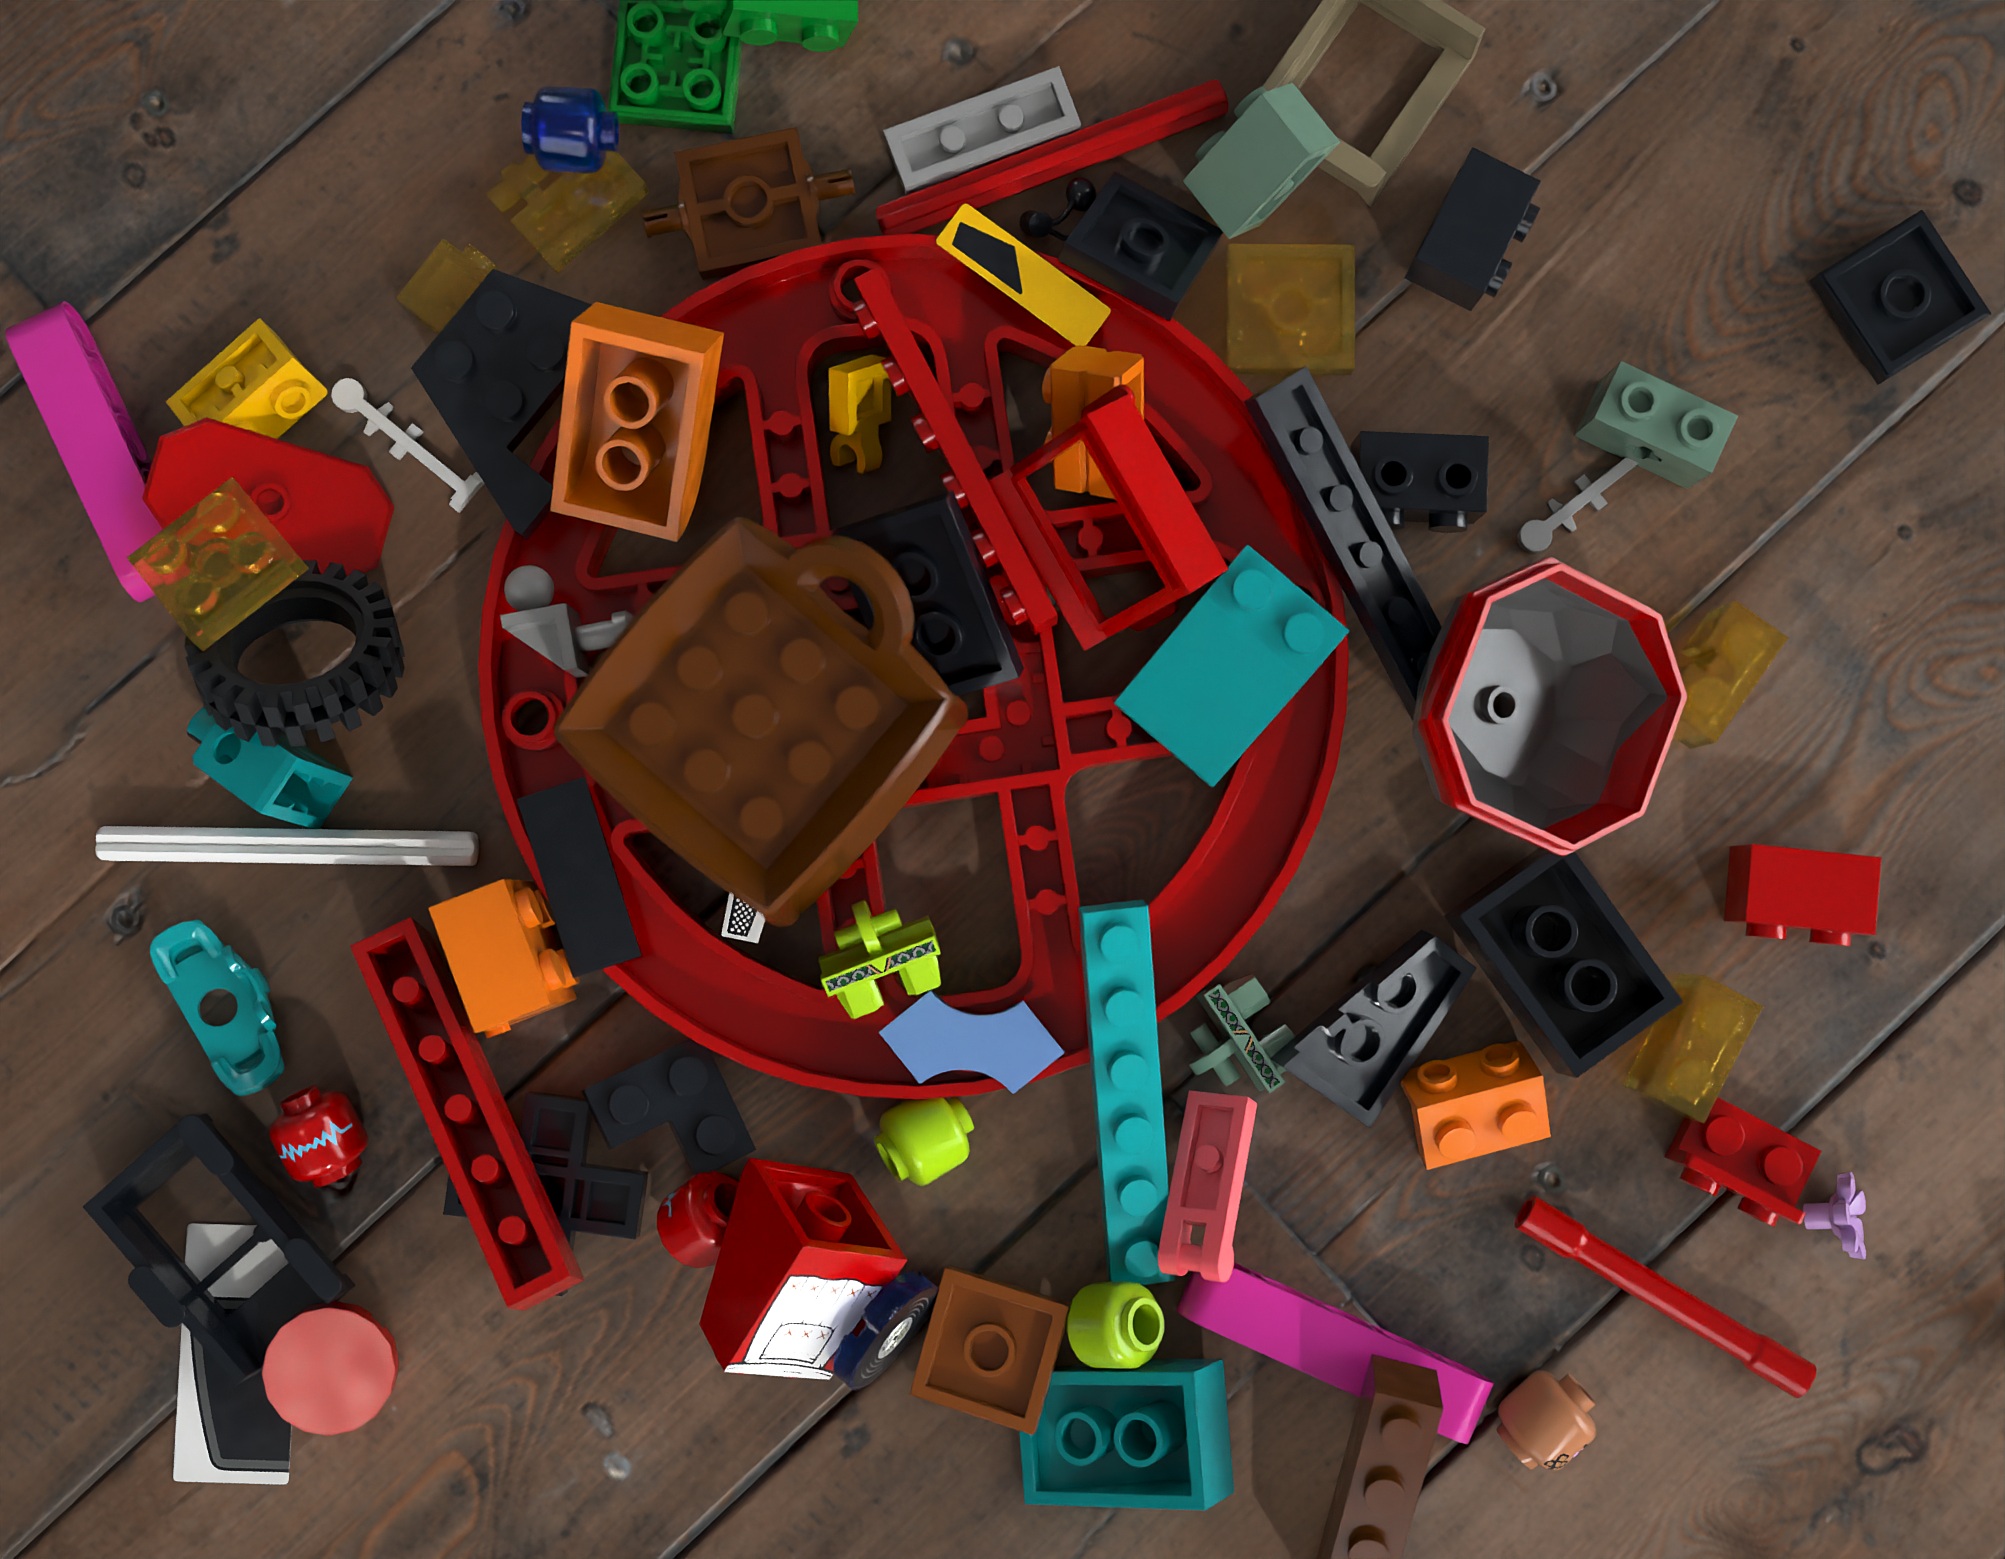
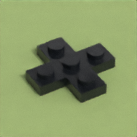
[443,1091,649,1296]

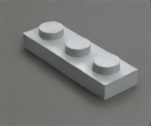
[883,66,1081,195]

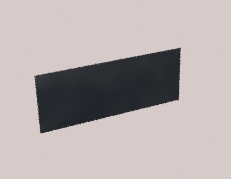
[517,777,642,978]

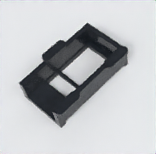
[83,1113,356,1385]

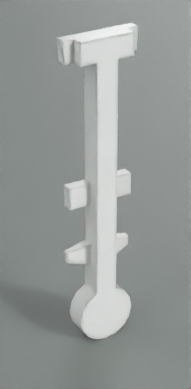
[331,378,484,513]

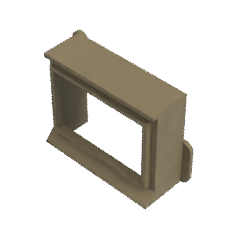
[1262,0,1486,208]

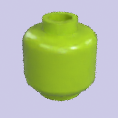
[874,1096,974,1186]
[1066,1281,1164,1369]

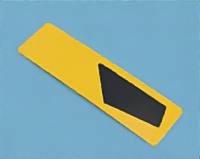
[936,204,1111,347]

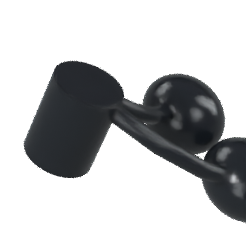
[1019,177,1096,241]

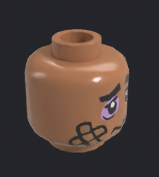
[1496,1370,1596,1471]

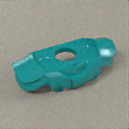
[150,920,285,1096]

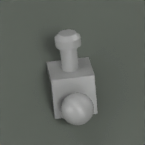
[500,565,634,678]

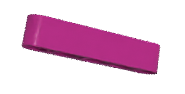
[5,301,200,603]
[1176,1262,1494,1444]

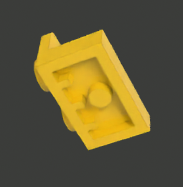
[166,318,328,439]

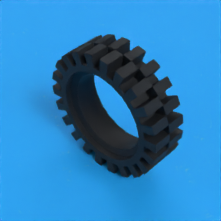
[184,560,405,747]

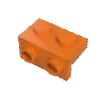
[1401,1041,1551,1170]

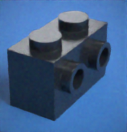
[1404,147,1541,311]
[1350,431,1489,533]

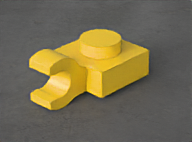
[828,354,891,474]

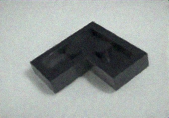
[582,1039,756,1176]

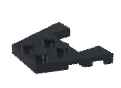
[411,269,592,539]

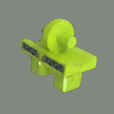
[818,900,941,1019]

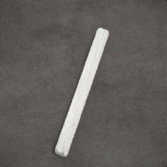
[95,826,479,866]

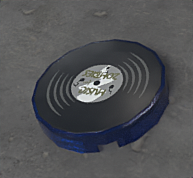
[833,1271,938,1391]

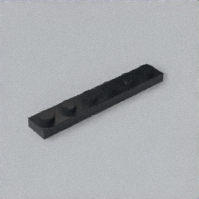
[1243,366,1442,721]

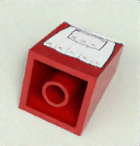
[699,1157,907,1380]

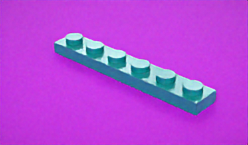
[1078,900,1175,1285]

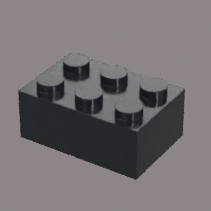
[1444,847,1683,1078]

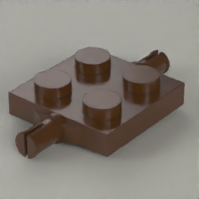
[641,127,856,280]

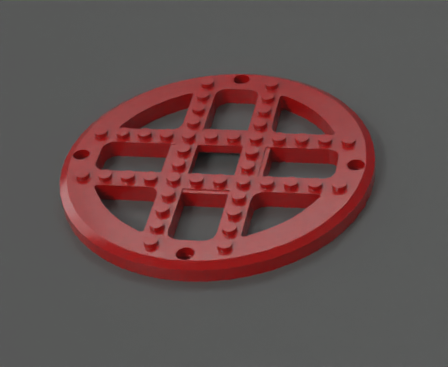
[478,234,1349,1099]

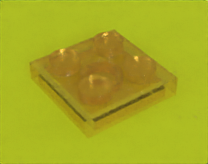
[1226,244,1355,375]
[127,477,309,651]

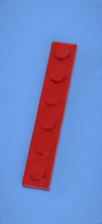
[851,267,1058,635]

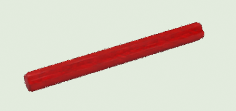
[875,79,1228,236]

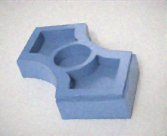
[879,990,1065,1094]

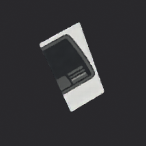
[173,1223,292,1485]

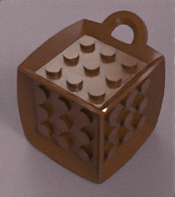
[553,517,968,927]

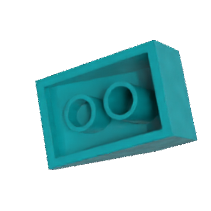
[1114,544,1350,788]
[1019,1358,1235,1511]

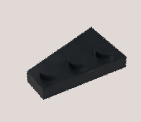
[1270,929,1477,1128]

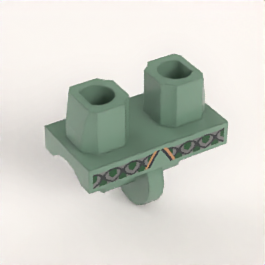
[1189,974,1295,1093]

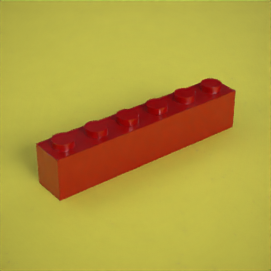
[350,917,585,1311]

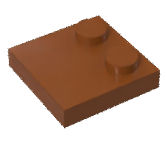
[909,1265,1071,1435]

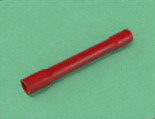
[1514,1195,1817,1398]

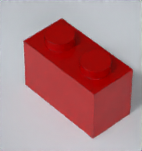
[1724,844,1882,946]

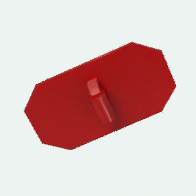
[142,417,395,576]

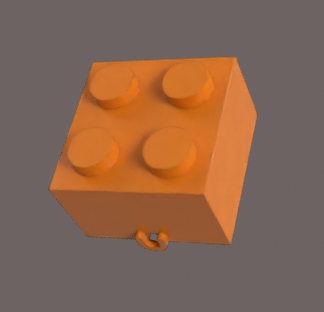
[428,879,580,1039]

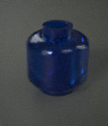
[521,86,619,173]

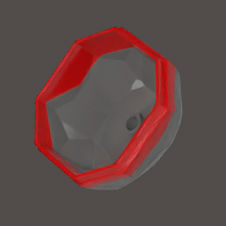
[1412,557,1687,856]

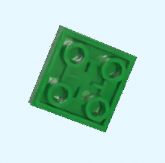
[607,0,743,134]

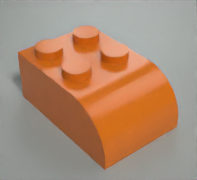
[550,302,724,542]

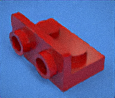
[1665,1089,1822,1227]

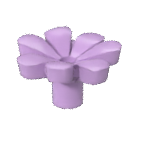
[1803,1172,1866,1260]

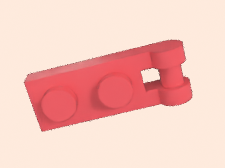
[1158,1090,1257,1282]

